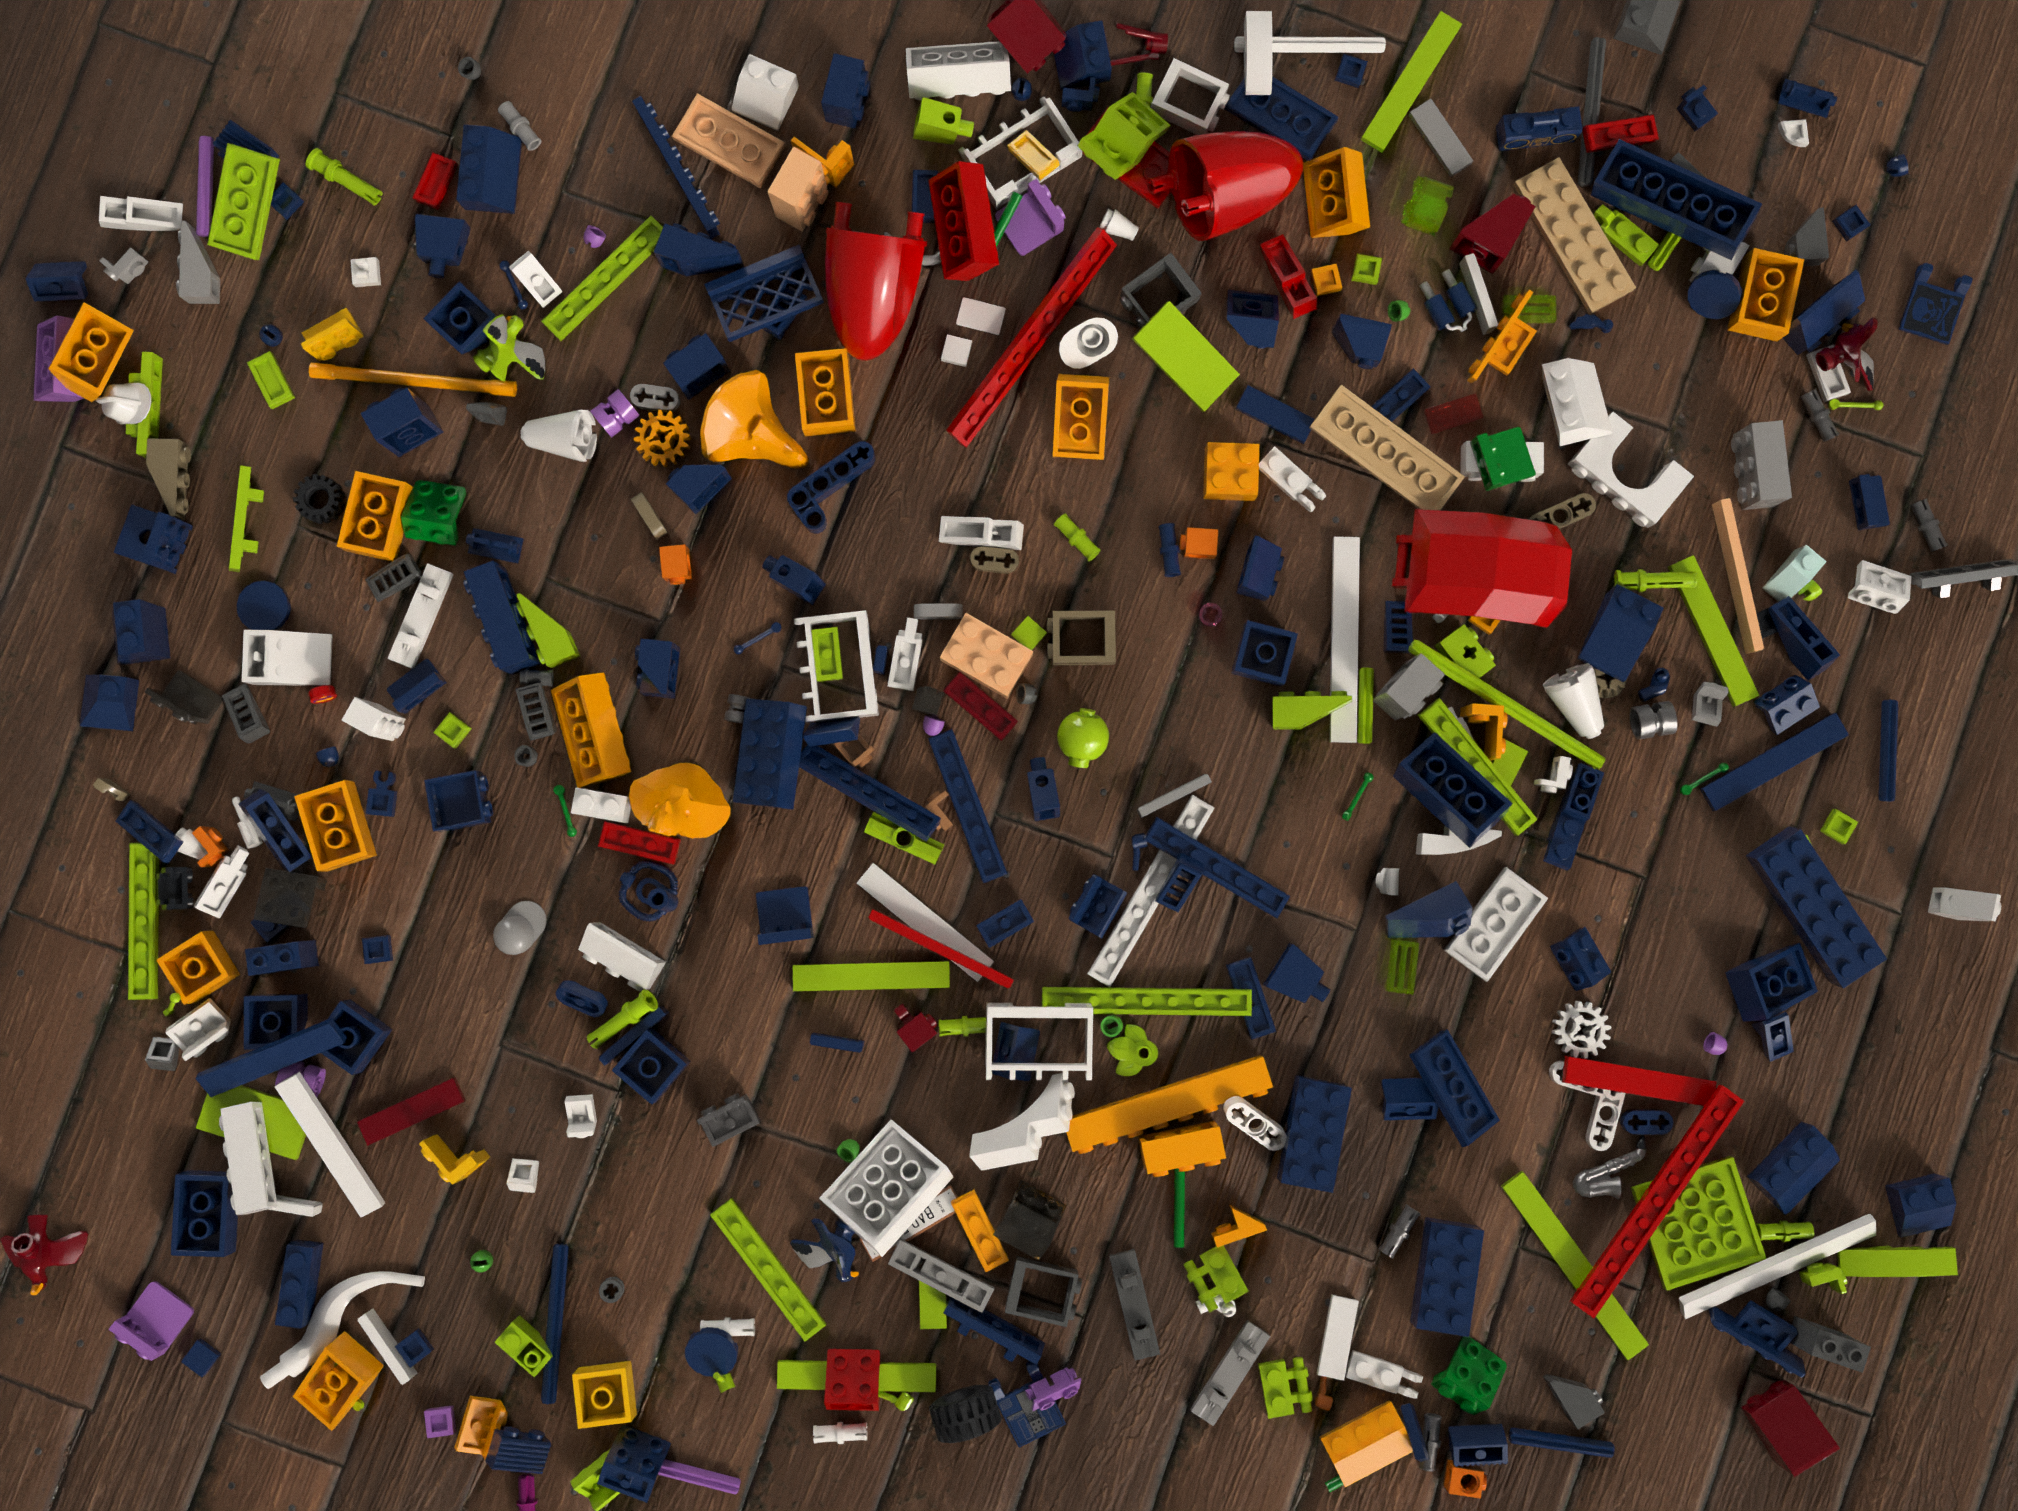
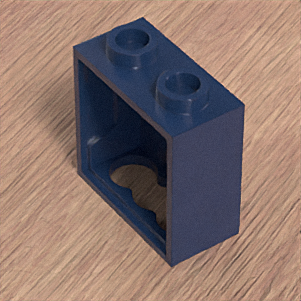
[424,770,493,832]
[245,940,319,976]

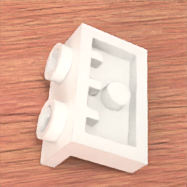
[1848,560,1912,614]

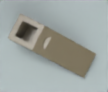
[146,439,191,521]

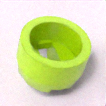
[1798,580,1822,601]

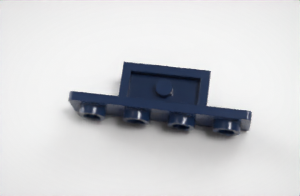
[1709,1300,1806,1378]

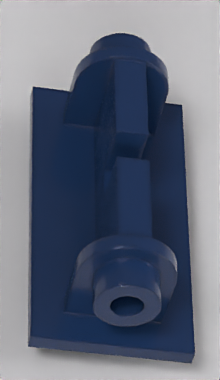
[1778,79,1837,118]
[466,528,524,564]

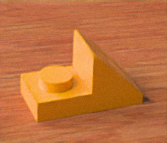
[1211,1205,1267,1247]

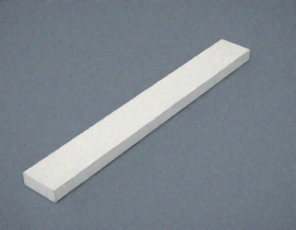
[1329,537,1360,743]
[1087,795,1214,987]
[1679,1214,1876,1319]

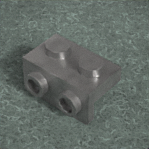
[697,1093,761,1147]

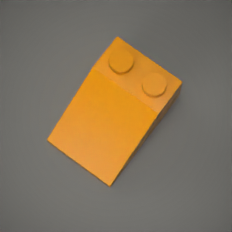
[1053,374,1110,460]
[292,1331,384,1431]

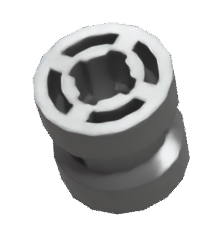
[724,694,753,724]

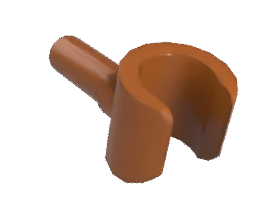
[1314,1376,1333,1411]

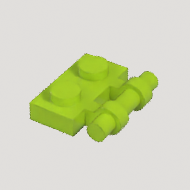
[1184,1245,1249,1313]
[1258,1357,1313,1419]

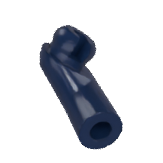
[1638,667,1670,702]

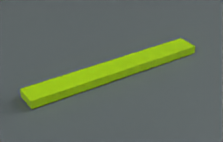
[1042,987,1252,1016]
[1501,1171,1649,1360]

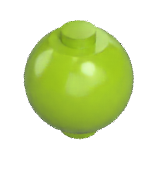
[1057,708,1109,768]

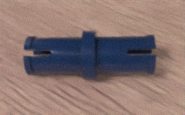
[1158,523,1181,577]

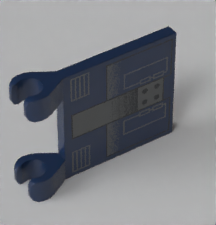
[988,1361,1066,1448]

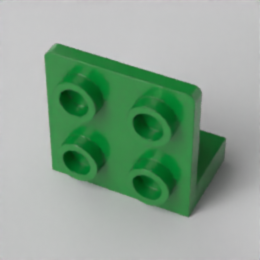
[1470,427,1536,491]

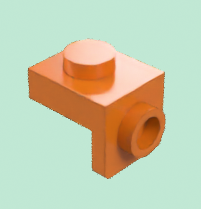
[192,826,230,868]

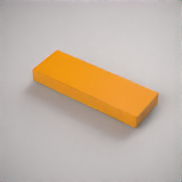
[951,1190,1009,1272]

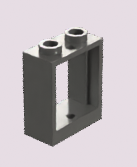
[1120,253,1202,329]
[1005,1256,1082,1327]
[1790,1316,1871,1373]

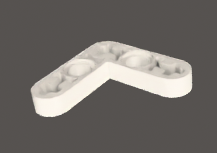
[1549,1061,1625,1151]

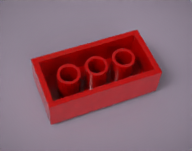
[928,161,999,281]

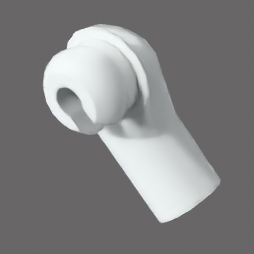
[1196,1295,1236,1317]

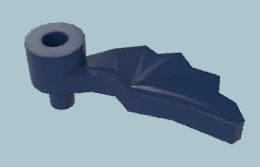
[1569,314,1613,333]

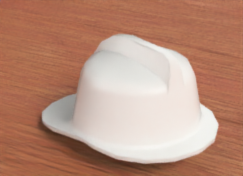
[1059,317,1118,369]
[96,383,151,425]

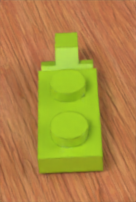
[1593,204,1659,266]

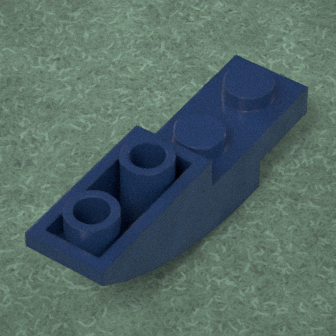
[1543,763,1604,871]

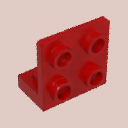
[824,1349,880,1411]

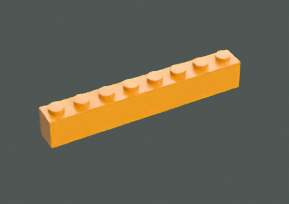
[1066,1055,1273,1154]

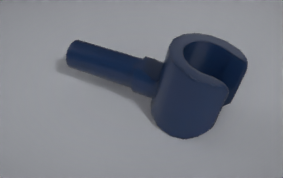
[1131,833,1147,870]

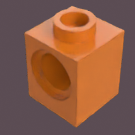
[1180,527,1218,559]
[659,544,692,585]
[1443,1460,1487,1499]

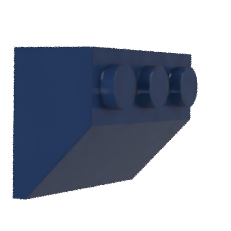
[456,125,522,214]
[1783,270,1865,355]
[1747,1122,1840,1215]

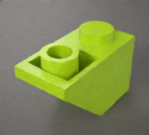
[495,1315,553,1377]

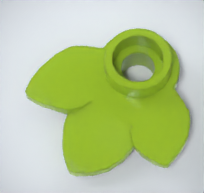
[1107,1024,1158,1076]

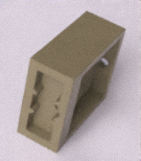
[1047,611,1116,665]

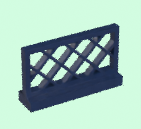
[704,245,824,342]

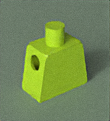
[913,97,974,144]

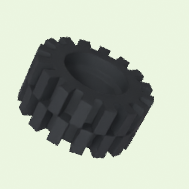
[293,474,346,524]

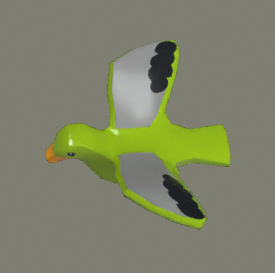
[473,314,545,381]

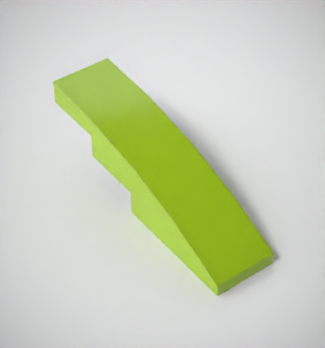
[1837,1246,1958,1277]

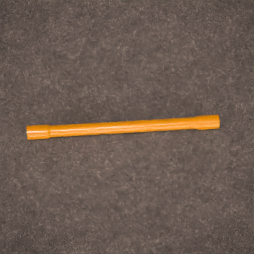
[309,362,517,397]

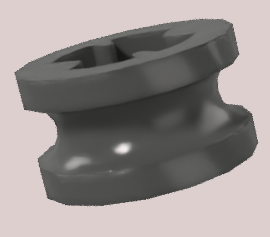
[599,1277,625,1303]

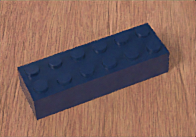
[1591,139,1762,261]
[1746,826,1887,989]

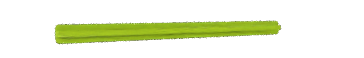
[1408,640,1605,769]

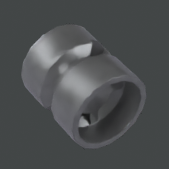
[1629,701,1677,740]

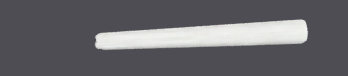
[1234,36,1386,53]

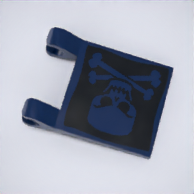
[1898,263,1973,345]

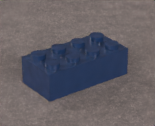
[463,561,541,675]
[733,699,807,810]
[1393,732,1513,848]
[1277,1075,1352,1193]
[1410,1217,1484,1337]

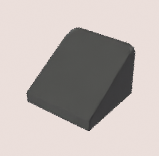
[145,1037,180,1071]

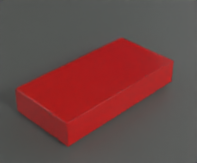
[412,152,458,210]

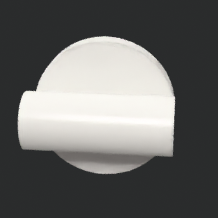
[1376,868,1399,895]

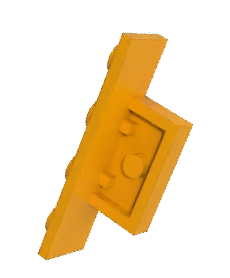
[1467,290,1537,383]

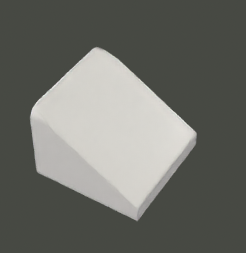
[507,1158,539,1193]

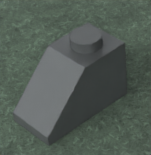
[1784,207,1829,267]
[1543,1374,1605,1429]

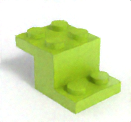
[1077,92,1171,180]

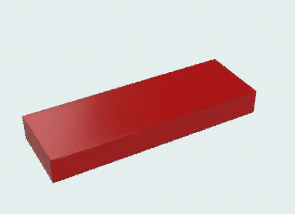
[1582,114,1659,153]
[598,821,681,865]

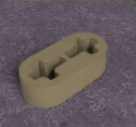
[631,492,668,540]
[970,546,1019,574]

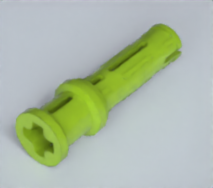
[305,148,383,206]
[1614,569,1697,593]
[587,989,658,1049]

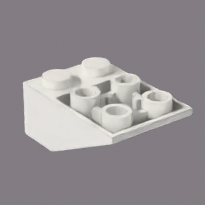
[242,630,332,686]

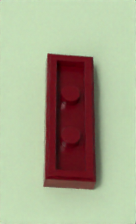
[943,671,1018,742]

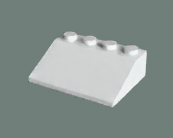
[819,1120,953,1257]

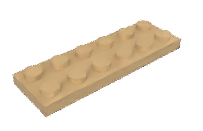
[1513,157,1636,315]
[1309,385,1465,510]

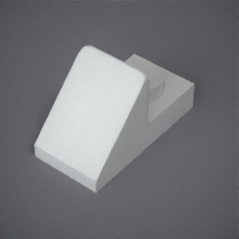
[509,251,563,308]

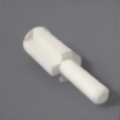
[232,797,263,849]

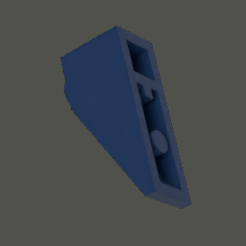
[1768,596,1840,681]

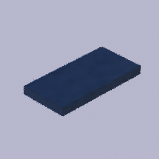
[1225,77,1338,161]
[1409,1029,1500,1147]

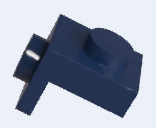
[1061,77,1100,112]

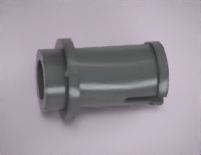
[520,667,554,687]

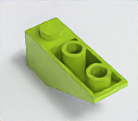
[516,593,580,668]
[1273,691,1352,730]

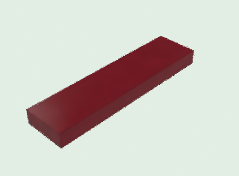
[357,1077,466,1146]

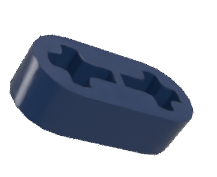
[1620,1109,1674,1135]

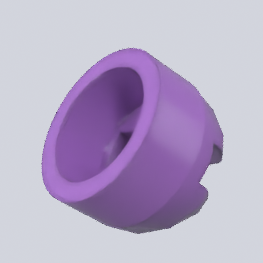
[583,225,606,248]
[923,715,945,736]
[1703,1032,1728,1055]

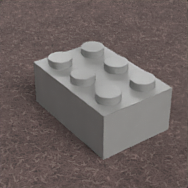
[1731,420,1792,510]
[1373,653,1445,720]

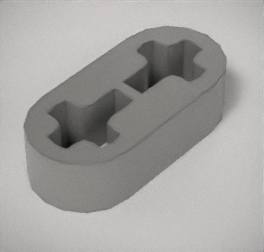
[630,384,680,413]
[914,604,963,620]

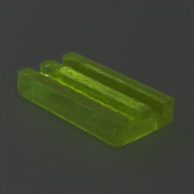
[1503,295,1556,323]
[1386,939,1419,995]

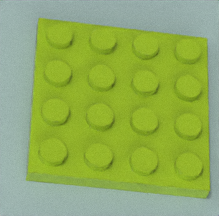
[1631,1156,1767,1290]

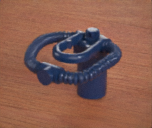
[618,860,679,922]

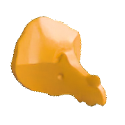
[700,370,809,469]
[629,763,731,839]

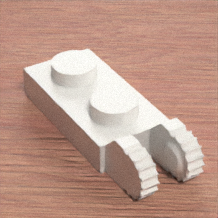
[1259,446,1326,512]
[1345,1350,1423,1399]

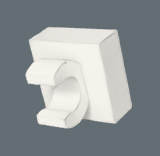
[351,257,381,287]

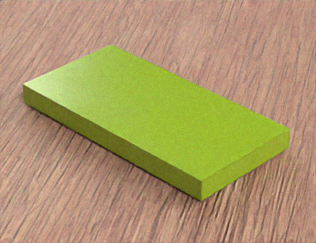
[207,143,280,260]
[1132,301,1240,412]
[196,1085,306,1160]

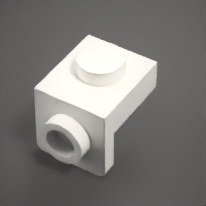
[1534,756,1573,793]
[565,1094,597,1138]

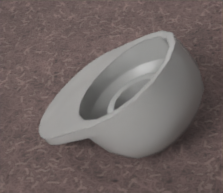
[493,901,547,955]

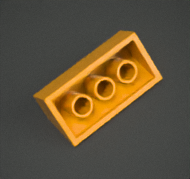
[551,672,631,788]

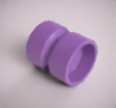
[590,389,640,438]
[275,1061,326,1097]

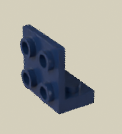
[756,886,814,945]
[597,1425,671,1503]

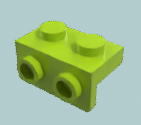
[570,1448,620,1511]

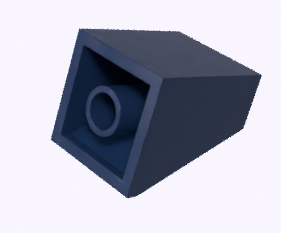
[112,599,171,665]

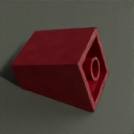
[987,0,1066,74]
[1449,193,1536,274]
[1741,1380,1840,1477]

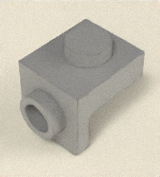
[99,248,149,284]
[1692,682,1729,727]

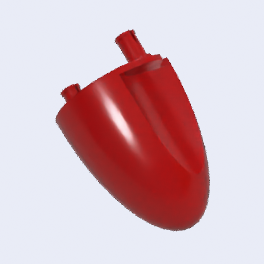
[1147,131,1304,241]
[825,202,927,361]

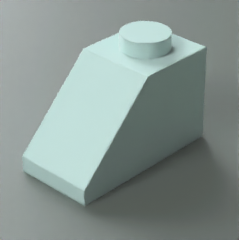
[1762,545,1827,602]

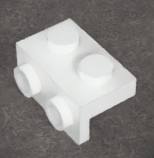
[165,998,231,1061]

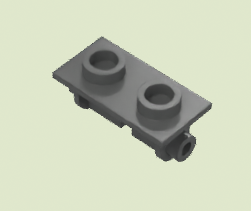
[244,781,299,821]

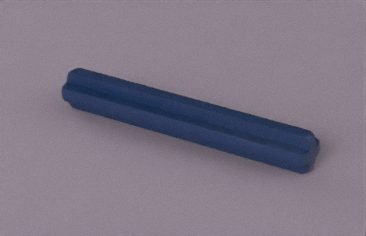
[1879,699,1898,802]
[1509,1428,1615,1458]

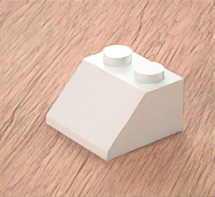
[732,54,799,131]

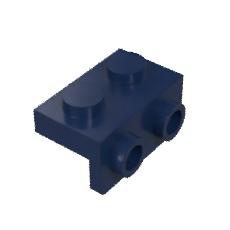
[1754,675,1820,735]
[1069,874,1127,938]
[1550,927,1611,991]

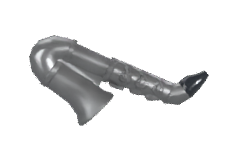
[1573,1135,1647,1199]

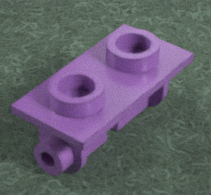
[1025,1367,1081,1411]

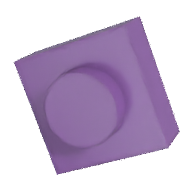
[424,1405,456,1438]

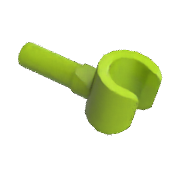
[713,1372,735,1393]
[878,1391,914,1411]

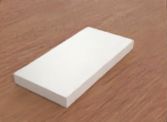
[1444,867,1548,982]

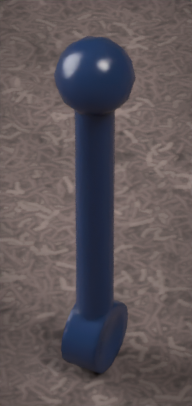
[500,260,528,309]
[733,622,782,655]

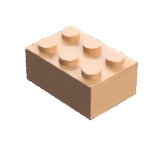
[767,147,828,232]
[940,613,1033,699]

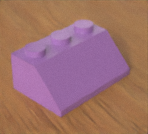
[34,315,83,402]

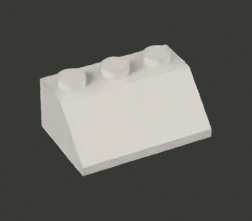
[1542,358,1612,446]
[578,922,666,991]

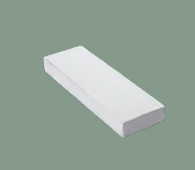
[1459,253,1498,335]
[1317,1294,1359,1381]
[358,1309,418,1385]

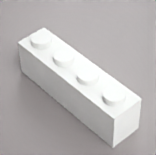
[219,1102,278,1215]

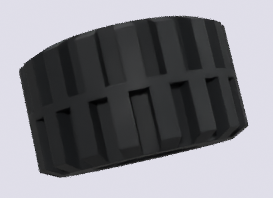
[929,1385,1002,1443]

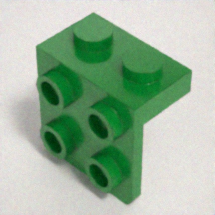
[401,480,466,546]
[1431,1336,1507,1415]

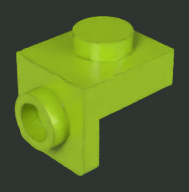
[1799,1263,1847,1294]

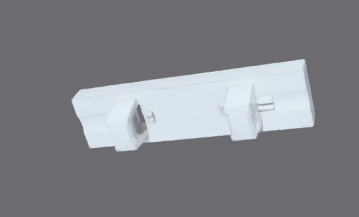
[388,563,454,669]

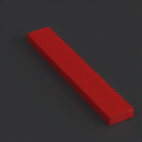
[868,909,1014,988]
[1562,1056,1717,1106]

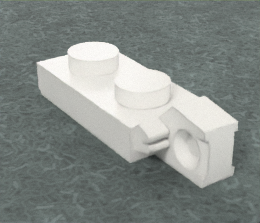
[888,618,922,691]
[194,845,249,919]

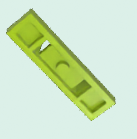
[126,352,163,458]
[229,466,264,572]

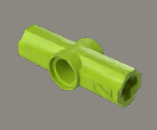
[864,812,944,865]

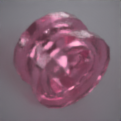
[1199,603,1222,627]

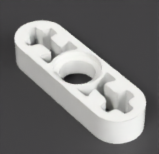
[1223,1096,1287,1151]

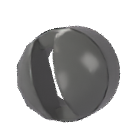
[458,57,481,80]
[1016,683,1037,704]
[514,745,538,767]
[1766,1287,1791,1311]

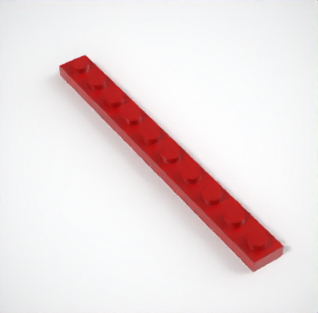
[946,227,1117,448]
[1570,1085,1744,1319]

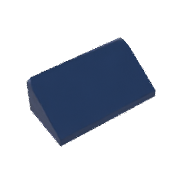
[803,716,860,747]

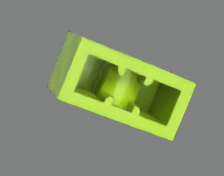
[1434,624,1496,678]

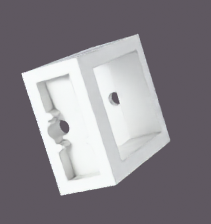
[1151,58,1230,135]

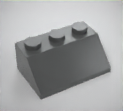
[1613,0,1680,55]

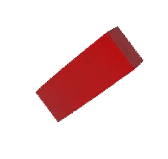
[1260,234,1317,319]

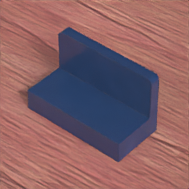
[25,261,88,301]
[1849,474,1890,531]
[387,659,447,714]
[992,1022,1040,1081]
[1381,1078,1438,1120]

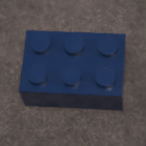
[361,388,444,457]
[171,1170,238,1257]

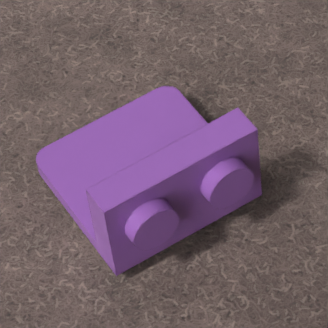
[995,178,1066,256]
[109,1281,194,1361]

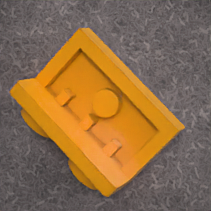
[454,1396,508,1460]

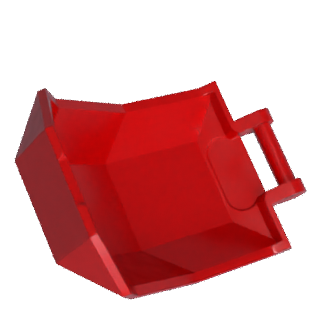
[1391,509,1572,628]

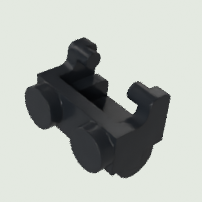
[156,867,193,910]

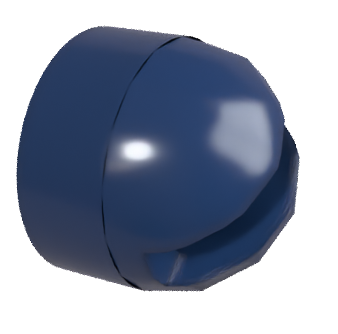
[1012,78,1032,101]
[1887,154,1909,177]
[259,324,283,347]
[315,746,339,767]

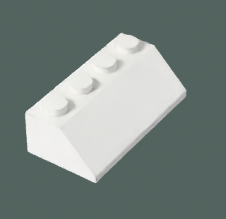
[906,41,1011,100]

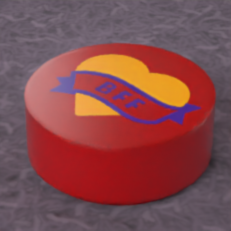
[308,685,337,704]

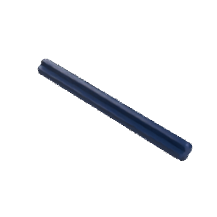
[541,1243,569,1404]

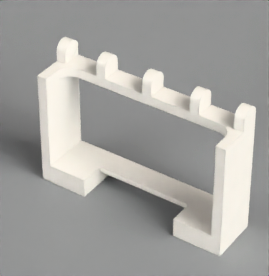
[958,96,1082,210]
[794,610,879,722]
[985,1003,1093,1080]

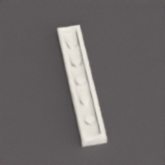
[857,863,994,982]
[275,1072,385,1217]

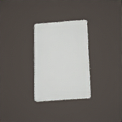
[956,297,1006,335]

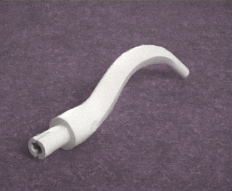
[260,1271,425,1389]

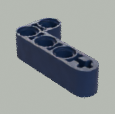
[787,441,875,534]

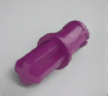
[516,1473,538,1511]

